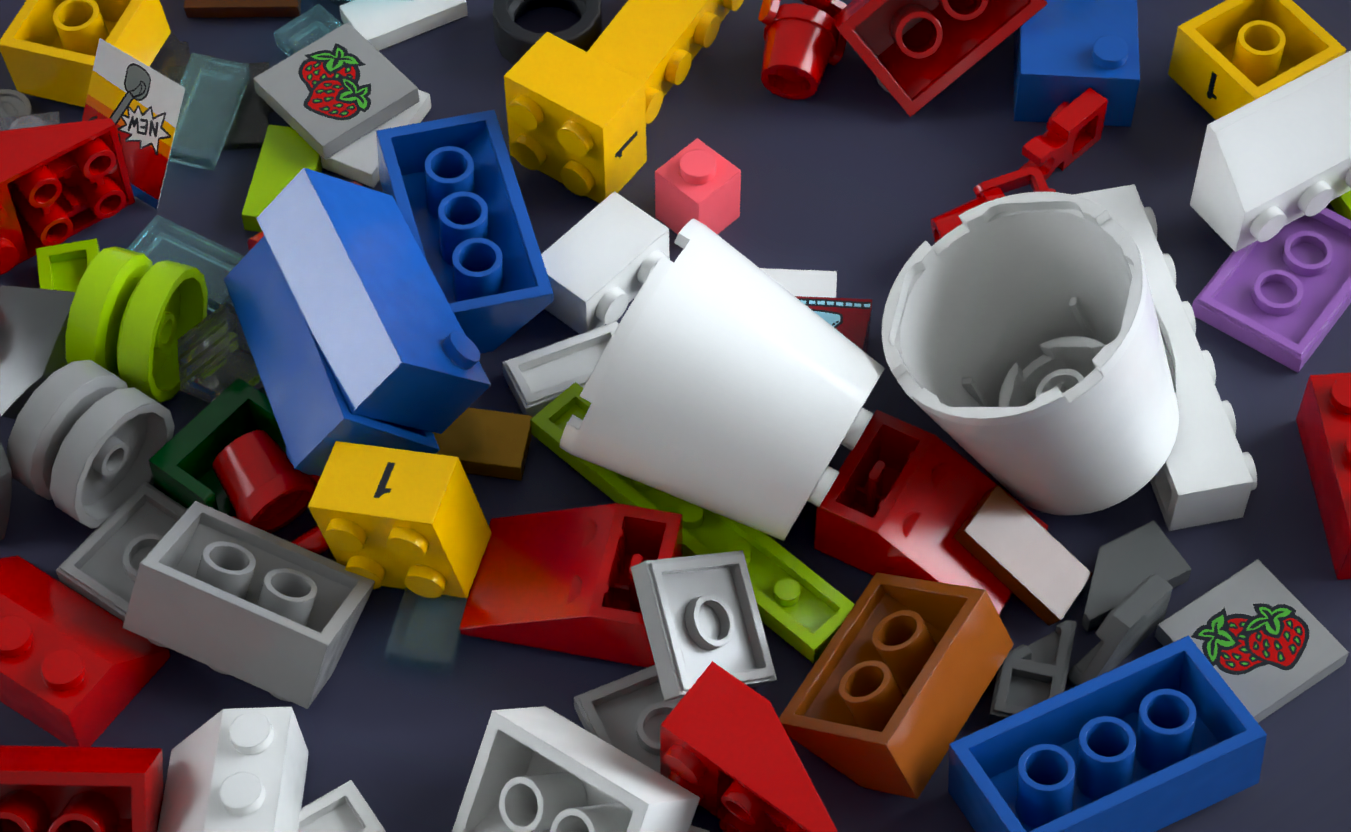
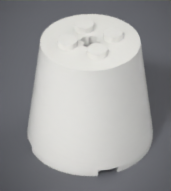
[882,192,1179,515]
[559,218,885,541]

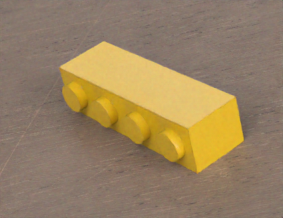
[587,0,744,124]

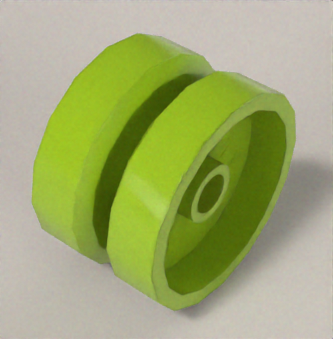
[65,246,208,402]

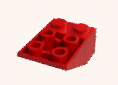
[0,118,135,275]
[814,410,1048,616]
[459,503,683,668]
[660,661,838,832]

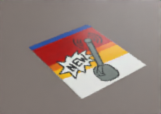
[82,38,185,209]

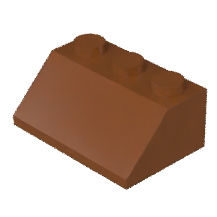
[779,572,1014,800]

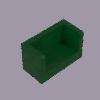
[148,377,286,517]

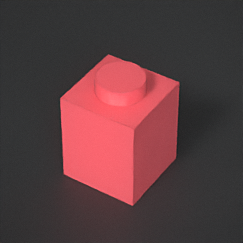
[655,138,741,235]

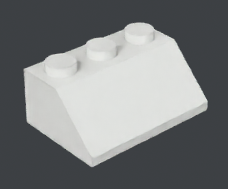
[1190,51,1351,252]
[452,706,700,832]
[157,707,309,832]

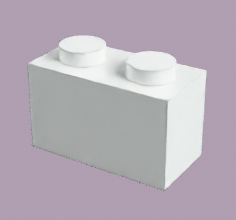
[541,191,670,334]

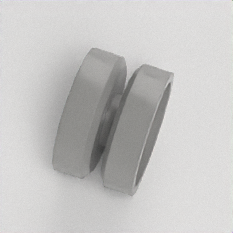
[7,360,175,529]

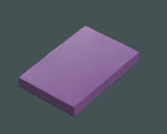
[1192,207,1351,373]

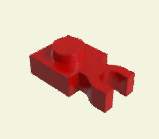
[1019,88,1108,181]

